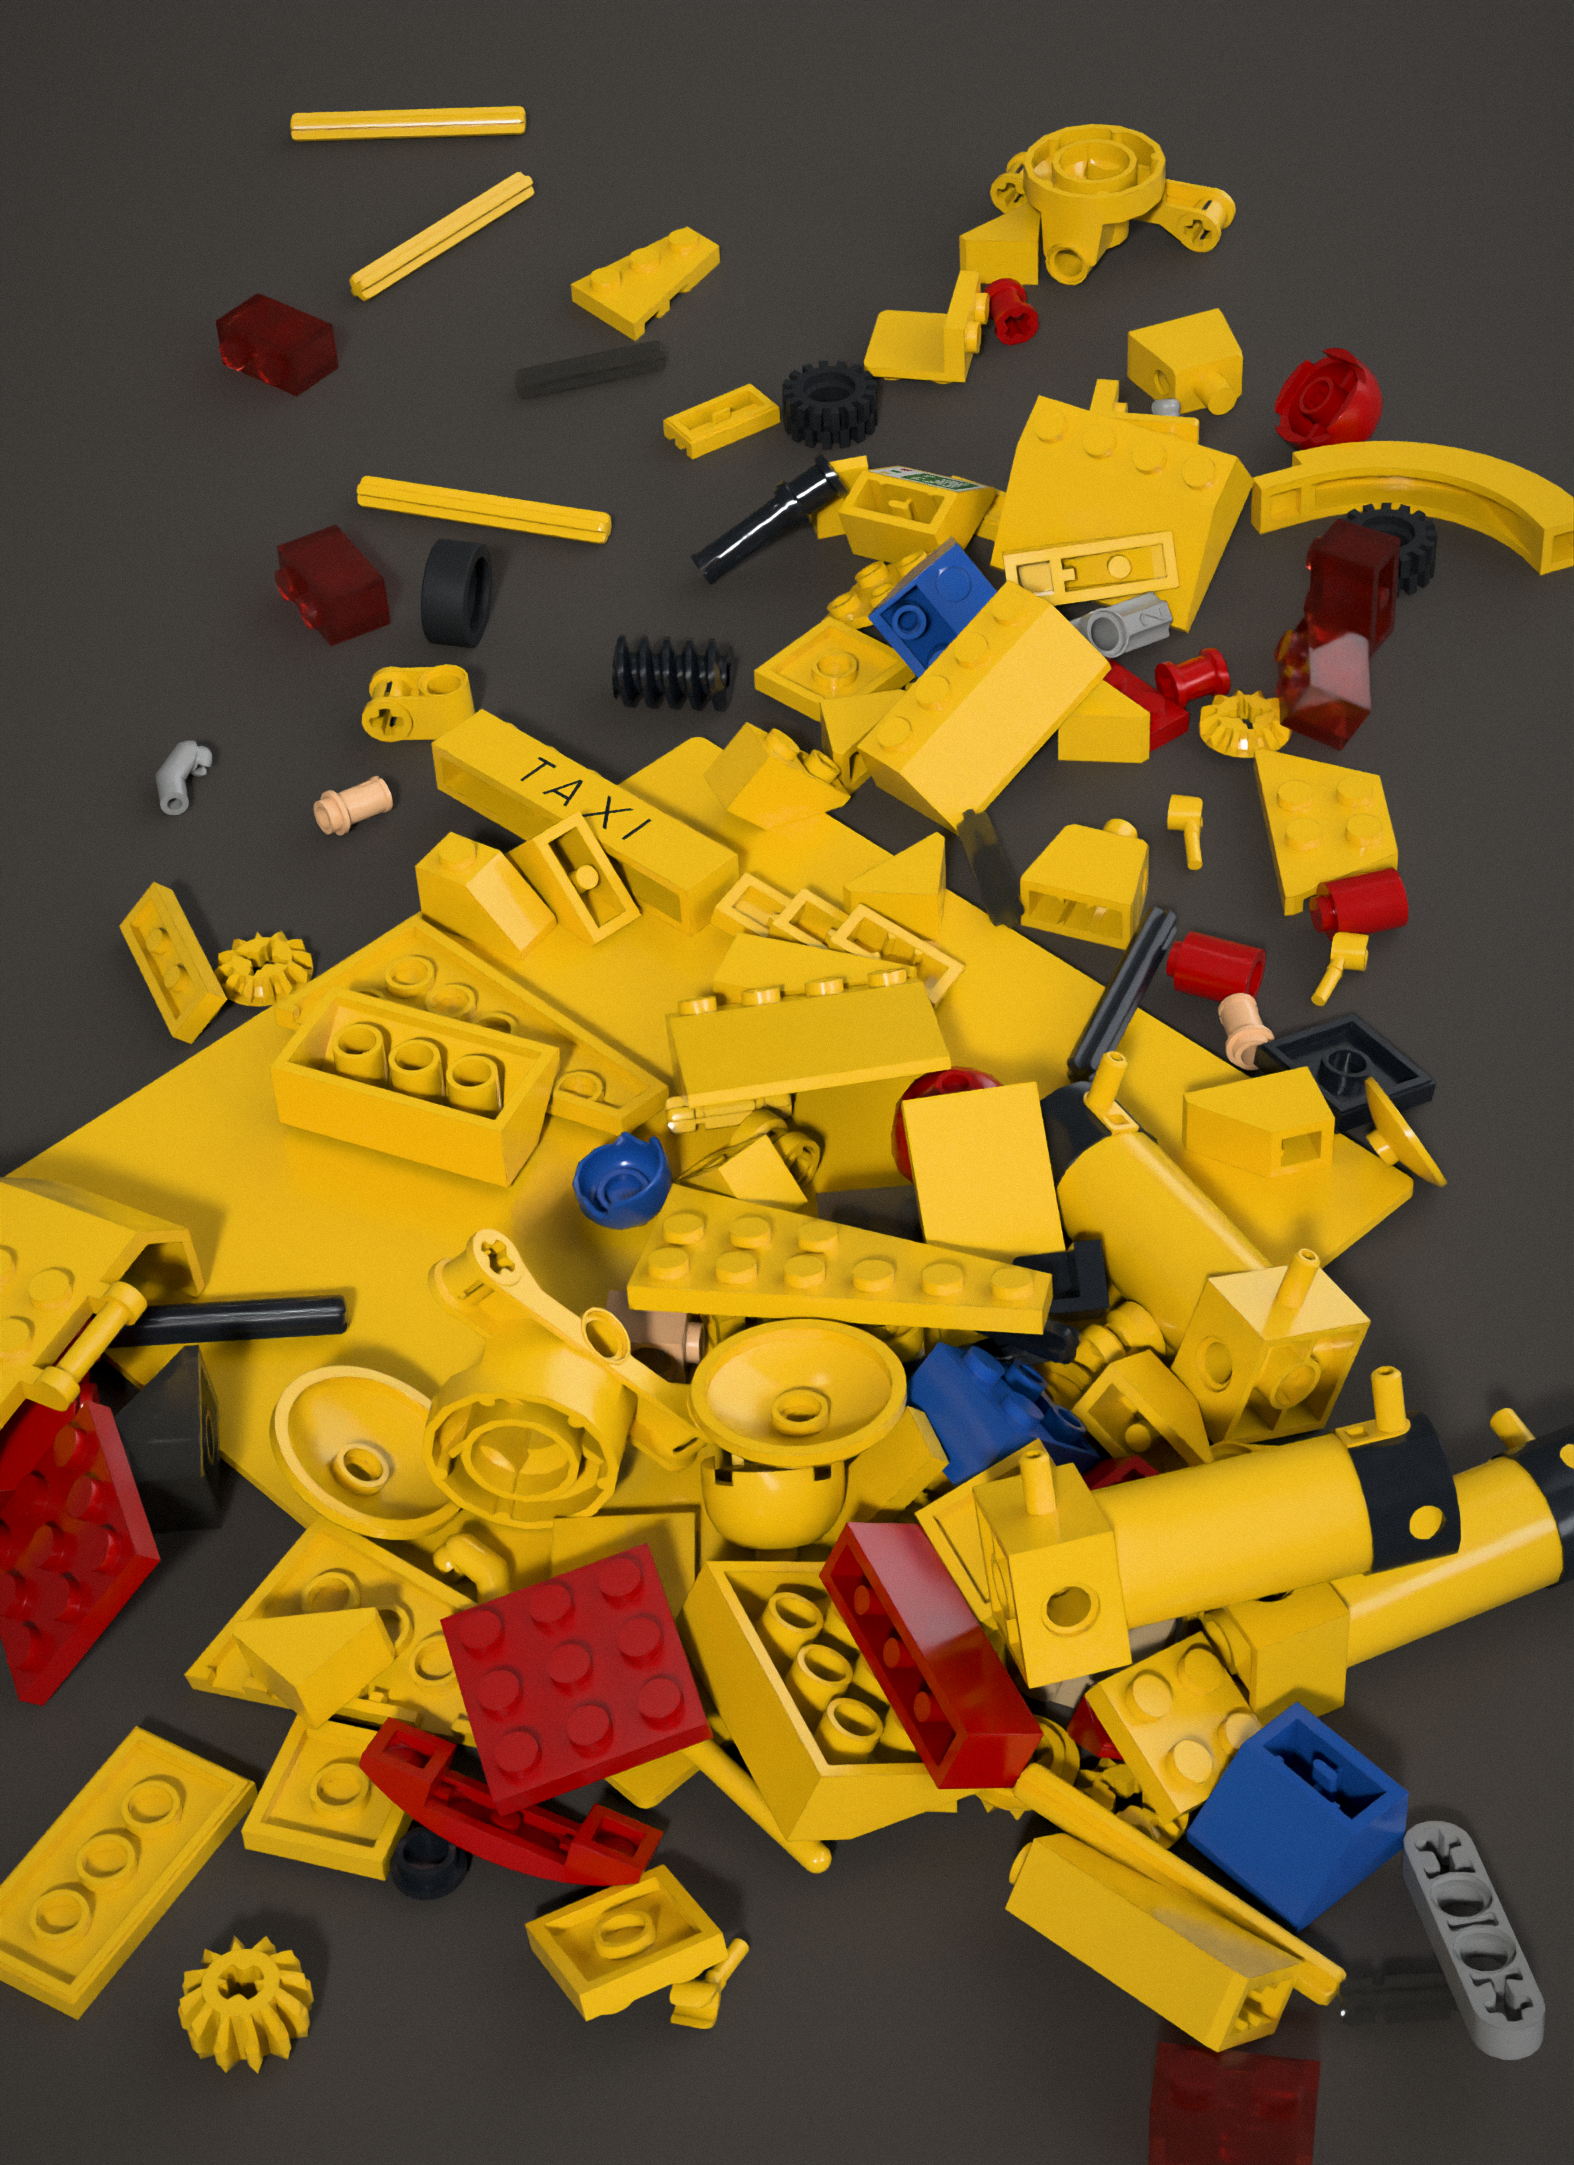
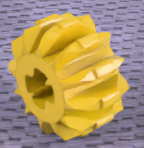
[178,1935,314,2074]

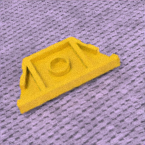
[1253,749,1398,916]

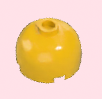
[700,1453,845,1561]

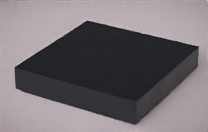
[1253,1013,1436,1134]

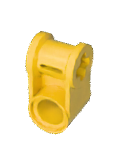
[362,664,475,742]

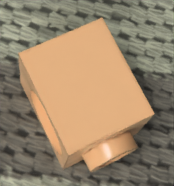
[606,1290,705,1384]

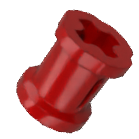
[983,278,1039,345]
[1155,648,1230,709]

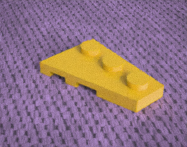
[571,226,720,341]

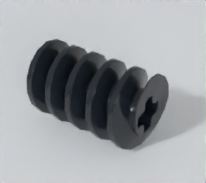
[612,635,734,712]

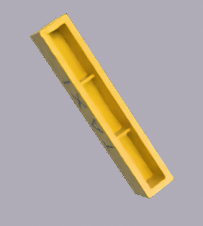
[431,709,740,937]

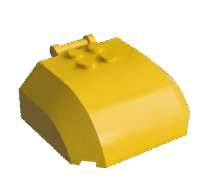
[0,1177,205,1430]

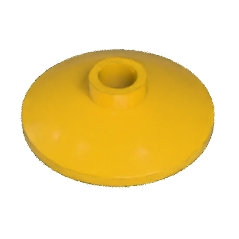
[1364,1076,1448,1188]

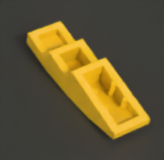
[710,872,965,1010]

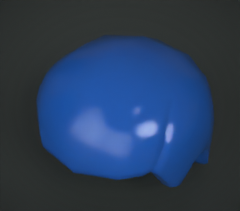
[572,1132,673,1230]

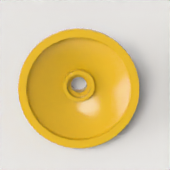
[691,1319,907,1469]
[269,1365,461,1540]

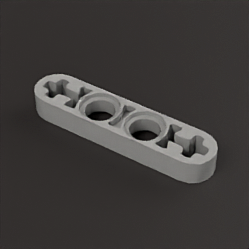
[1402,1821,1546,2060]

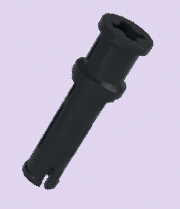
[691,452,850,585]

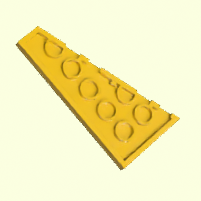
[274,915,669,1136]
[627,1184,1053,1335]
[184,1514,480,1748]

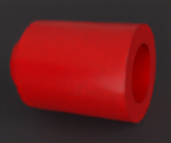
[1309,867,1408,942]
[1166,931,1266,1003]

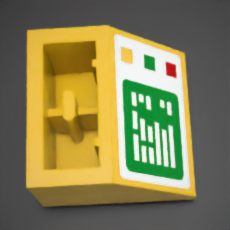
[838,465,996,563]

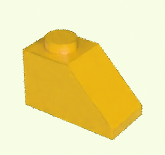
[504,811,642,947]
[415,832,557,961]
[673,1134,808,1212]
[1070,1349,1214,1474]

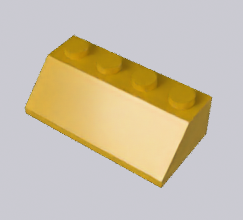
[857,579,1112,837]
[270,985,560,1188]

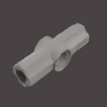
[1069,591,1173,661]

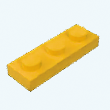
[119,882,227,1044]

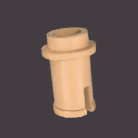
[314,776,393,836]
[1218,993,1275,1071]

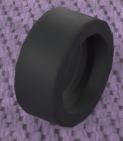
[421,539,493,648]

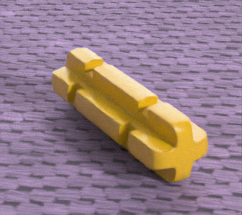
[665,1093,792,1135]

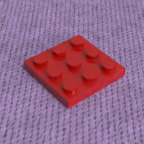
[0,1400,161,1706]
[440,1543,714,1817]

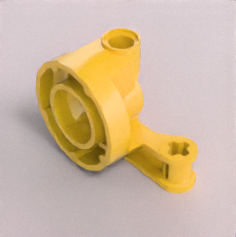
[990,124,1236,285]
[421,1228,717,1529]

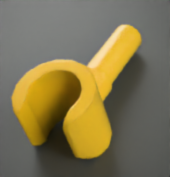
[1167,794,1203,870]
[1311,932,1369,1006]
[670,1938,749,2029]

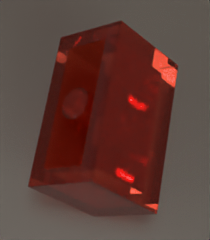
[215,293,339,397]
[1304,518,1400,660]
[274,524,391,646]
[1274,612,1371,751]
[1148,2042,1321,2165]

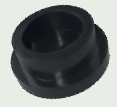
[390,1826,467,1900]

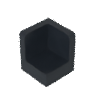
[1012,1239,1110,1323]

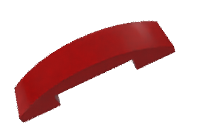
[359,1717,664,1886]

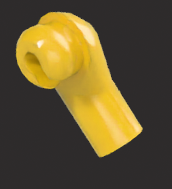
[433,1533,512,1604]

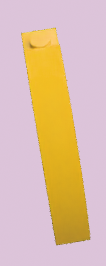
[1251,441,1574,575]

